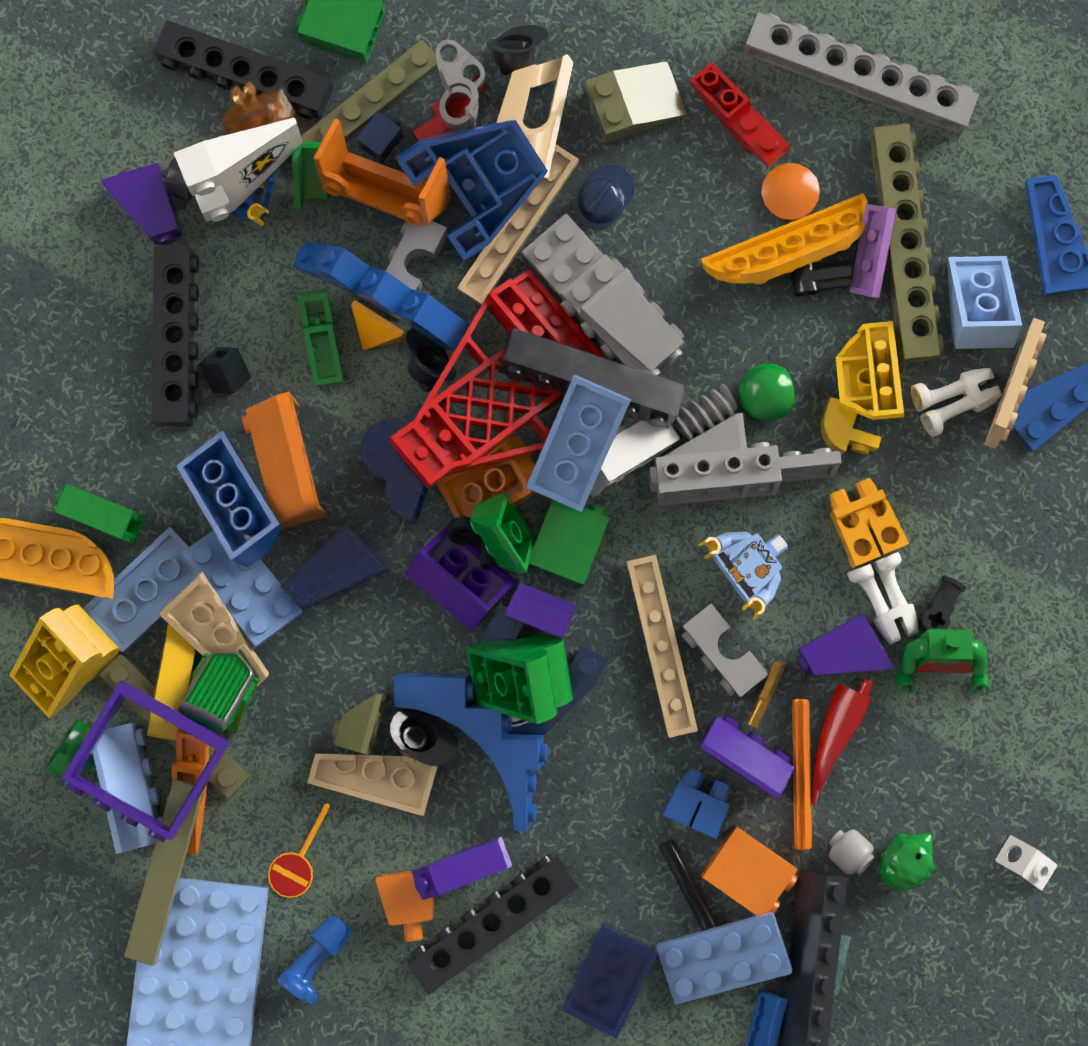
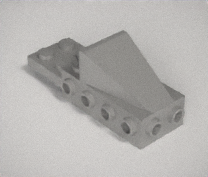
[522,213,685,376]
[649,413,842,507]

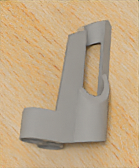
[435,40,485,130]

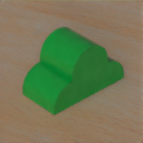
[466,635,573,724]

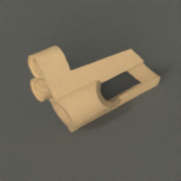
[496,54,573,179]

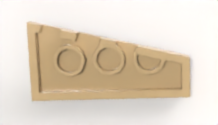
[159,571,269,686]

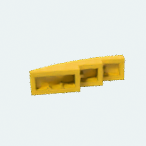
[146,623,195,741]

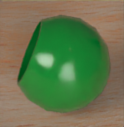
[738,363,795,422]

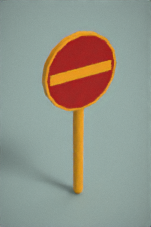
[268,803,330,898]

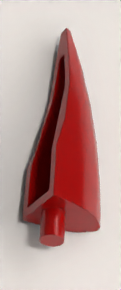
[811,678,874,805]

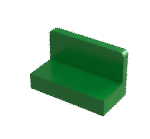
[292,141,329,210]

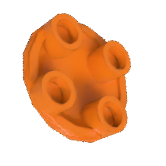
[761,163,820,221]

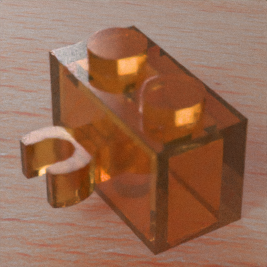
[221,81,296,134]

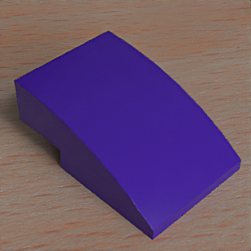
[505,583,577,638]

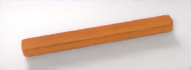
[792,699,812,850]

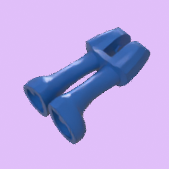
[277,916,352,1005]

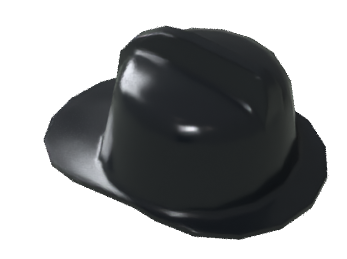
[487,25,548,75]
[161,158,193,210]
[405,328,456,393]
[390,708,458,766]

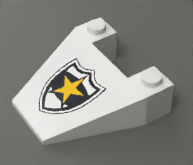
[174,118,303,222]

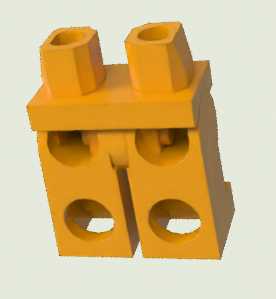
[828,478,909,569]

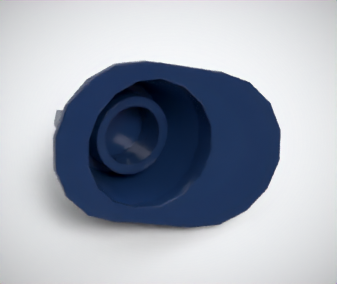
[574,165,634,229]

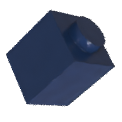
[356,111,403,164]

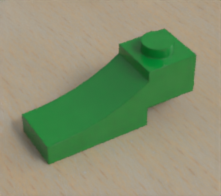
[297,288,344,386]

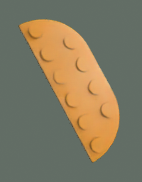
[701,193,868,284]
[0,518,114,600]

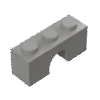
[386,221,447,292]
[681,604,769,697]

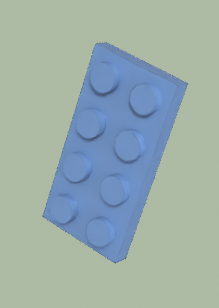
[526,375,631,512]
[82,527,196,653]
[180,530,303,649]
[656,911,793,1005]

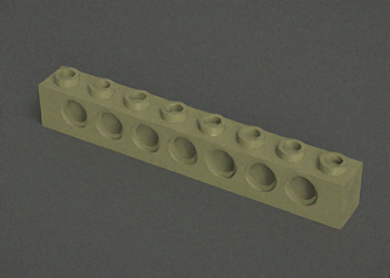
[870,123,944,364]

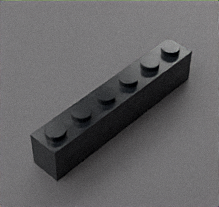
[498,328,685,428]
[778,870,848,1046]

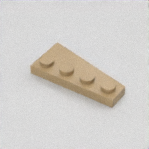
[307,753,438,816]

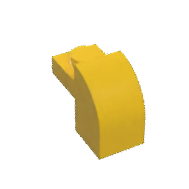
[821,397,881,455]

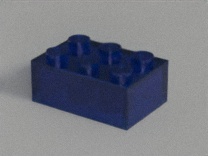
[561,921,658,1039]

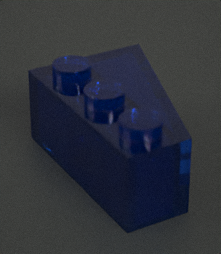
[280,525,391,610]

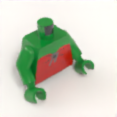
[895,629,990,695]

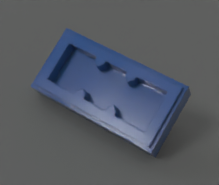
[745,989,788,1046]

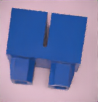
[662,768,731,839]

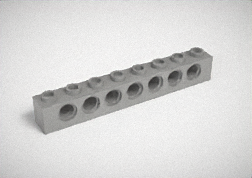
[743,12,979,135]

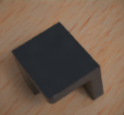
[199,347,251,394]

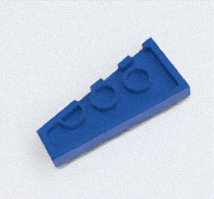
[1024,175,1088,296]
[993,363,1088,452]

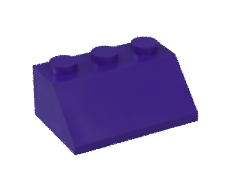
[404,525,517,632]
[696,715,795,799]

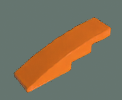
[167,728,209,855]

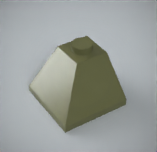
[332,693,388,755]

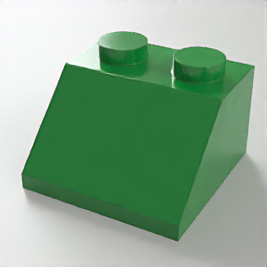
[470,492,535,574]

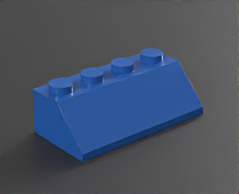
[176,430,282,567]

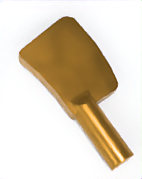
[747,660,787,728]

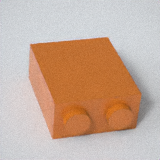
[701,825,798,916]

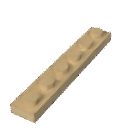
[457,145,579,306]
[626,555,698,738]

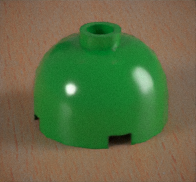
[45,719,96,779]

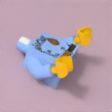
[698,531,788,620]

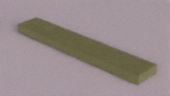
[124,778,205,966]

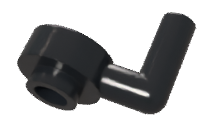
[448,516,492,570]

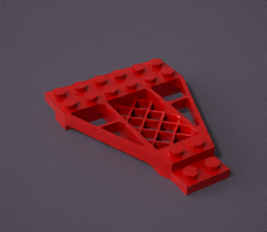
[388,269,626,488]

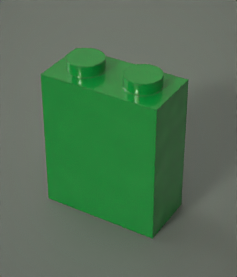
[296,0,386,63]
[54,484,146,544]
[529,499,610,587]

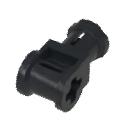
[918,575,967,633]

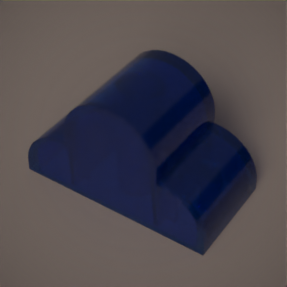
[360,404,453,526]

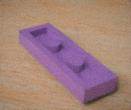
[850,204,896,298]

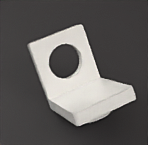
[995,835,1057,890]

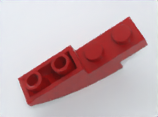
[689,62,790,168]

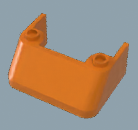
[314,119,451,227]
[242,392,328,529]

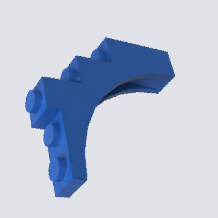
[292,241,476,355]
[394,672,548,831]

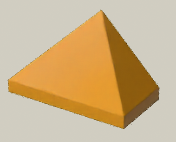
[351,300,406,350]

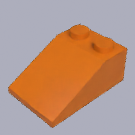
[436,435,537,518]

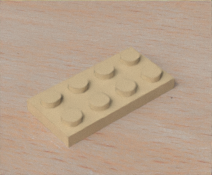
[984,318,1047,449]

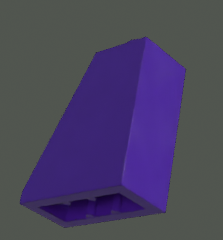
[102,163,183,246]
[796,614,893,676]
[412,837,512,900]

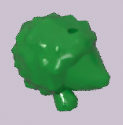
[878,833,936,893]

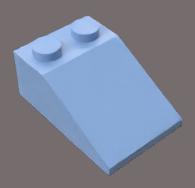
[947,256,1022,349]

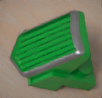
[178,652,259,734]

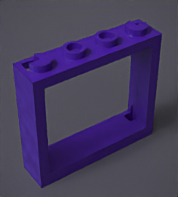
[61,680,231,843]

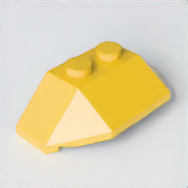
[836,321,904,420]

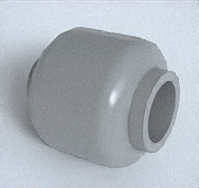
[829,829,875,875]

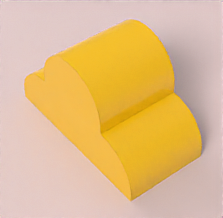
[9,604,120,719]

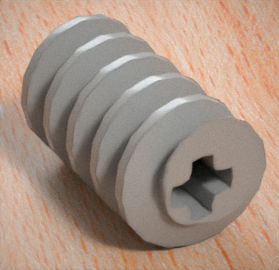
[674,384,738,441]

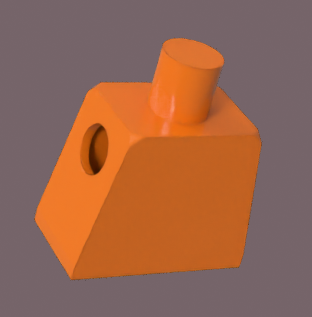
[375,871,435,942]

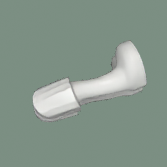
[911,368,1002,437]
[847,552,918,645]

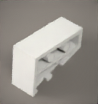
[590,418,680,498]

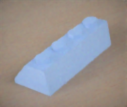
[93,723,163,854]

